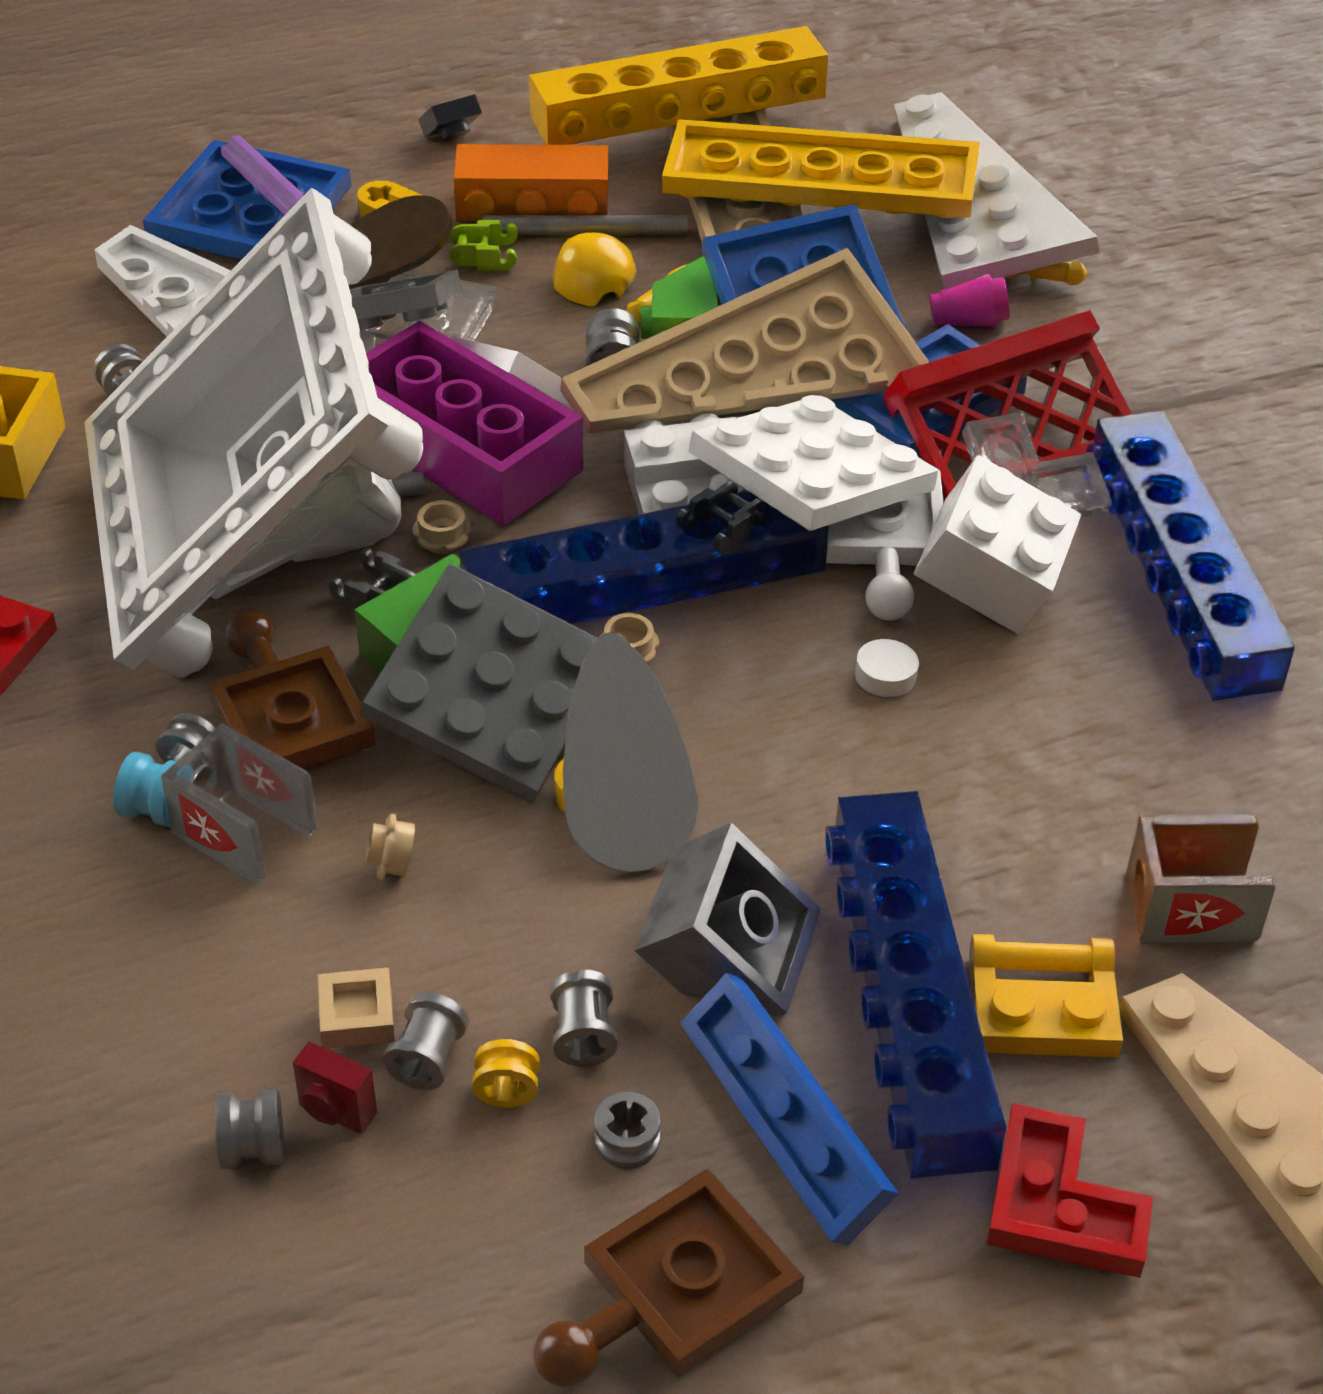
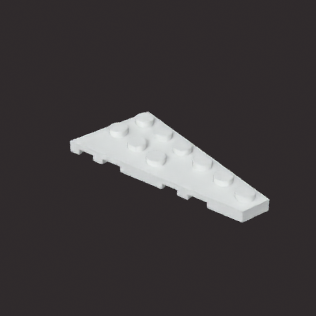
[894,92,1100,290]
[94,225,375,353]

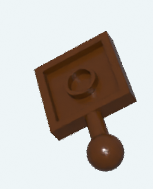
[209,609,376,769]
[533,1168,804,1387]

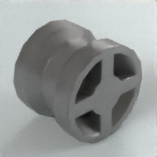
[215,1089,284,1170]

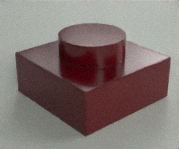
[293,1041,377,1134]

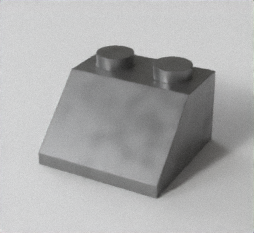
[634,823,821,1017]

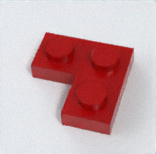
[987,1103,1153,1278]

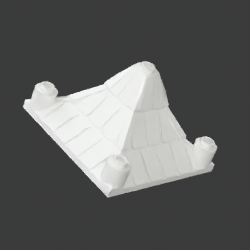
[84,188,423,678]

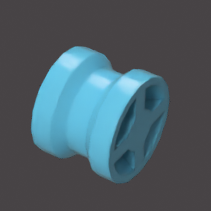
[113,752,191,827]

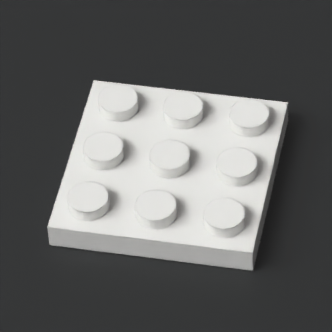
[688,395,939,531]

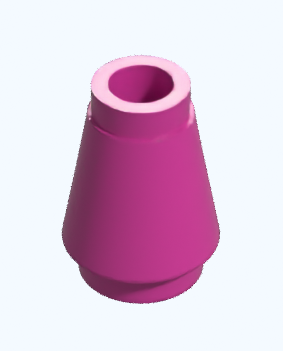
[929,274,1010,327]

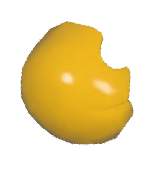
[552,232,637,307]

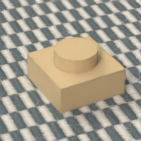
[318,967,395,1049]

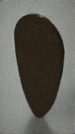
[348,195,453,290]

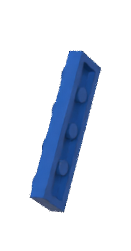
[680,973,899,1245]

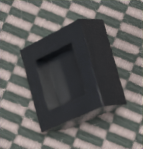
[418,94,482,140]

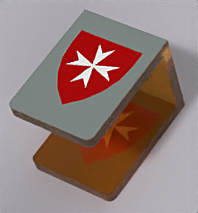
[1126,815,1276,943]

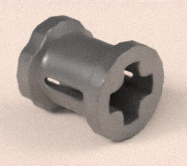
[550,970,618,1067]
[383,992,469,1090]

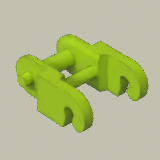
[449,220,518,271]

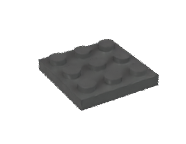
[359,563,597,803]

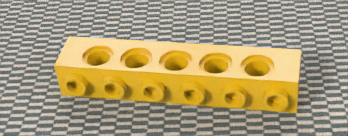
[529,26,828,145]

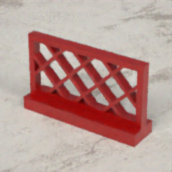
[882,310,1143,501]

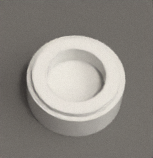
[855,639,919,697]

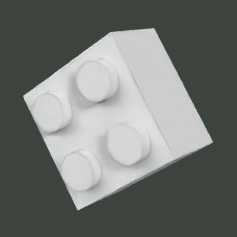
[913,455,1081,634]

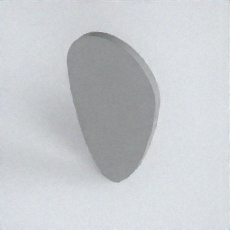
[563,632,698,872]

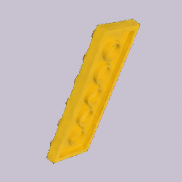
[662,119,980,218]

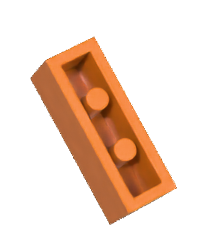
[454,144,608,222]

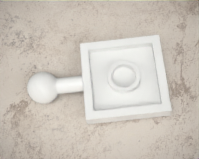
[825,470,943,621]

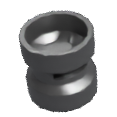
[586,309,640,366]

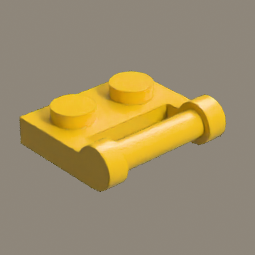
[969,934,1123,1058]

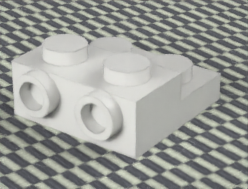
[624,413,761,540]

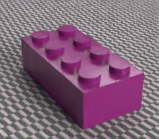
[366,320,584,526]

